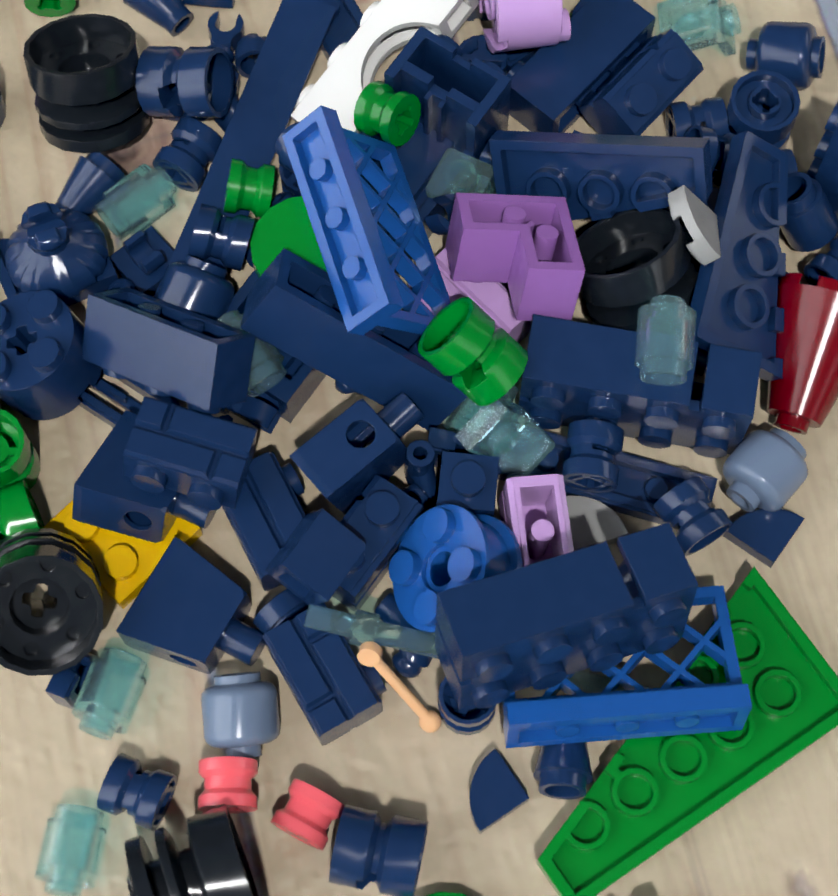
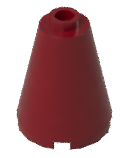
[767,273,838,435]

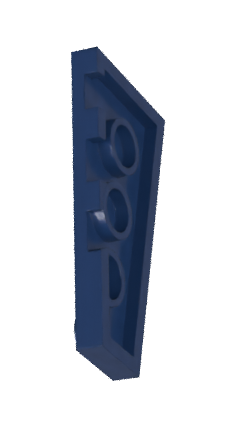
[489,130,713,221]
[682,130,789,381]

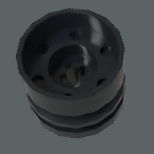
[23,13,150,153]
[577,208,698,339]
[0,528,103,676]
[125,805,259,896]

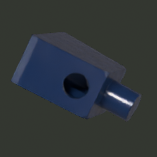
[289,392,425,515]
[72,410,217,543]
[116,537,265,674]

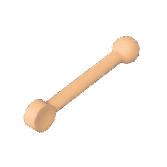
[357,641,442,733]

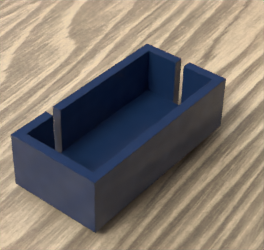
[517,314,762,458]
[434,522,699,709]

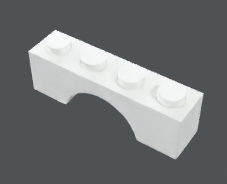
[290,0,479,134]

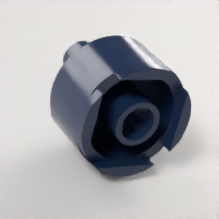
[0,289,102,420]

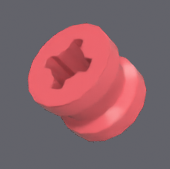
[197,756,258,814]
[270,779,345,851]

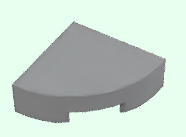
[668,185,721,266]
[566,495,629,551]

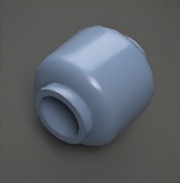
[722,428,808,512]
[201,672,280,758]

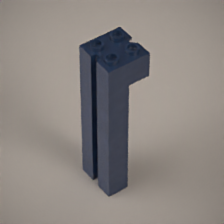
[222,26,512,423]

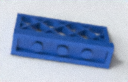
[282,105,451,335]
[502,585,752,748]

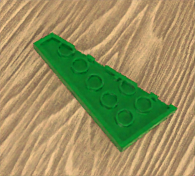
[536,567,838,896]

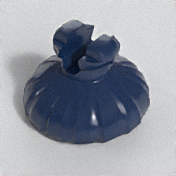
[4,201,109,300]

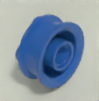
[389,504,522,633]

